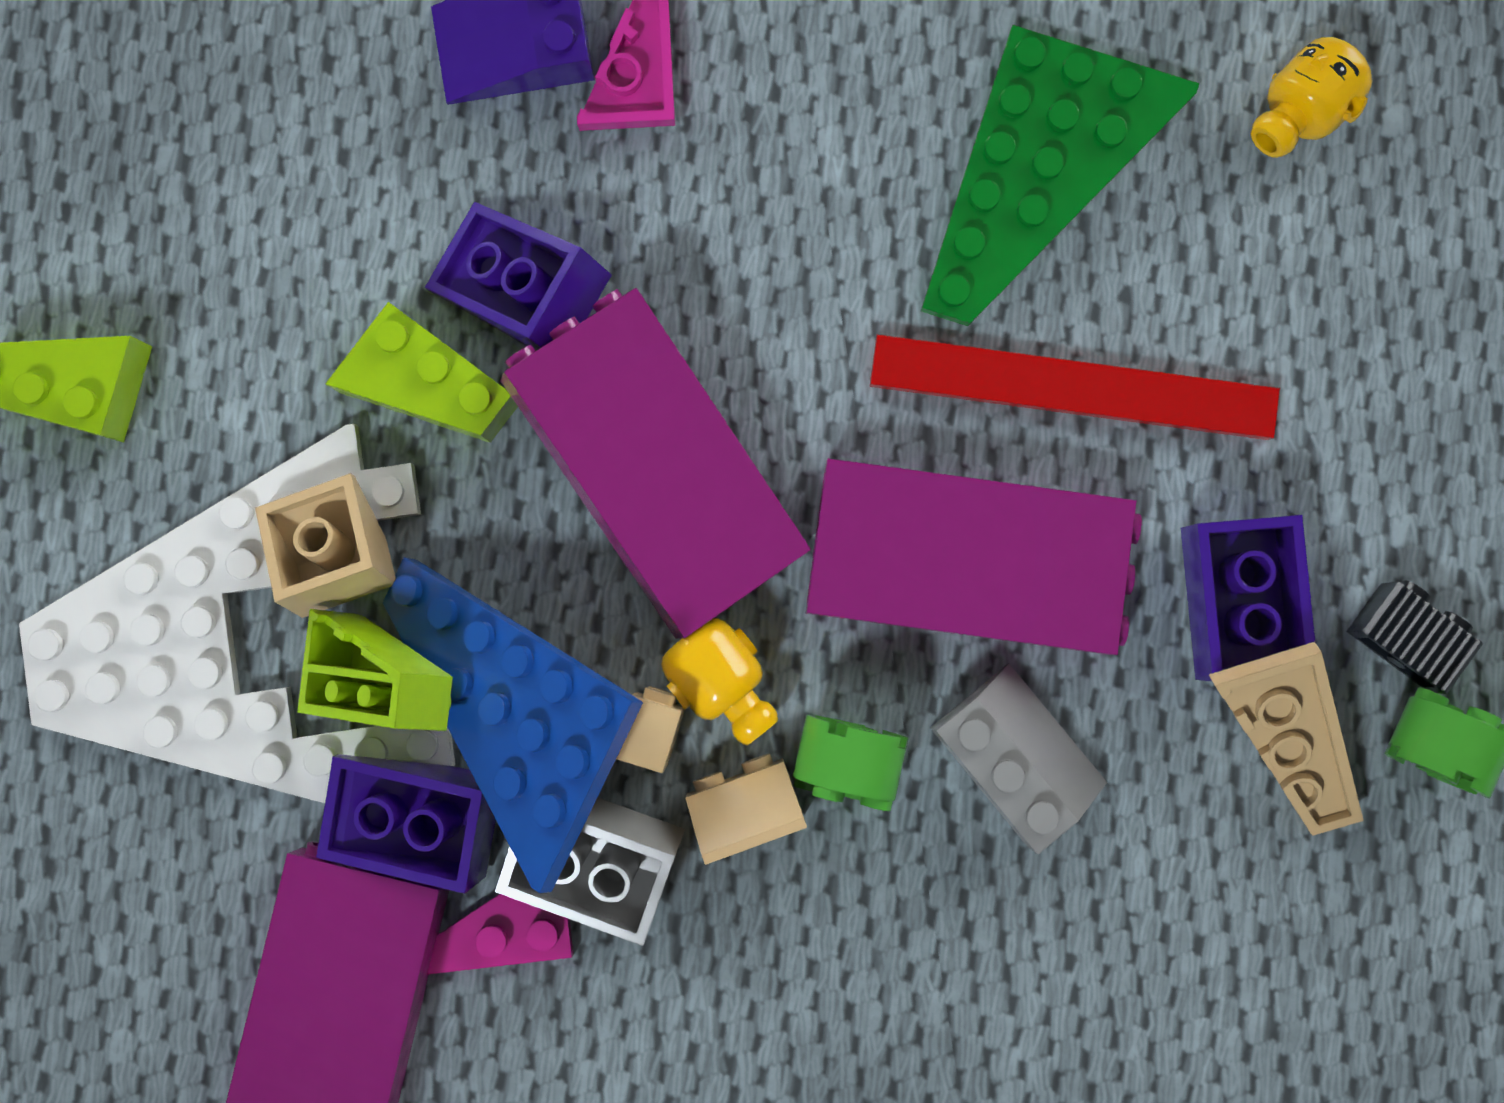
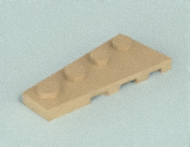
[1209,642,1364,836]

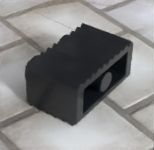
[1346,580,1483,694]

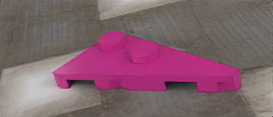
[577,0,675,131]
[427,894,574,975]

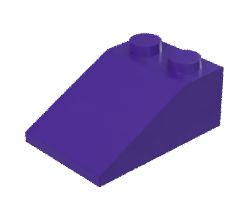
[431,0,595,105]
[424,202,612,350]
[316,754,496,894]

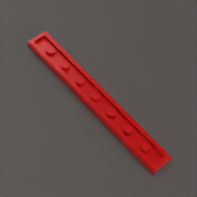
[869,334,1280,440]

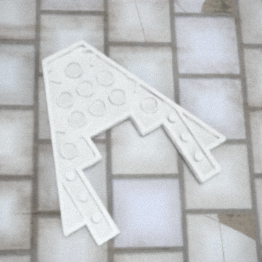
[19,424,455,803]

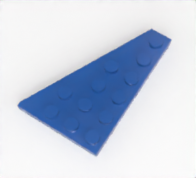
[383,557,643,893]

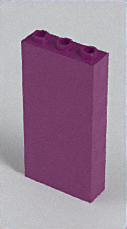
[500,288,811,639]
[805,458,1142,655]
[226,842,449,1103]

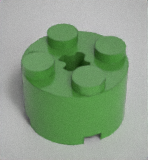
[1384,687,1504,799]
[793,715,909,811]

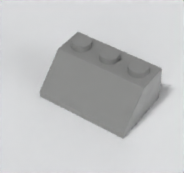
[930,663,1107,854]
[495,798,685,946]

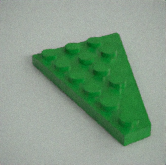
[921,25,1200,326]

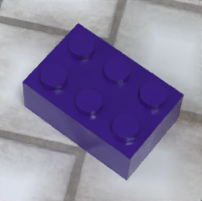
[1180,515,1315,681]

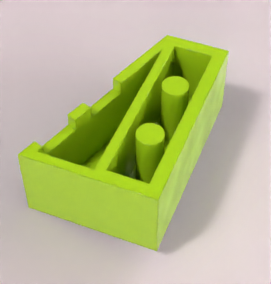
[325,302,518,443]
[0,336,152,443]
[297,609,453,731]

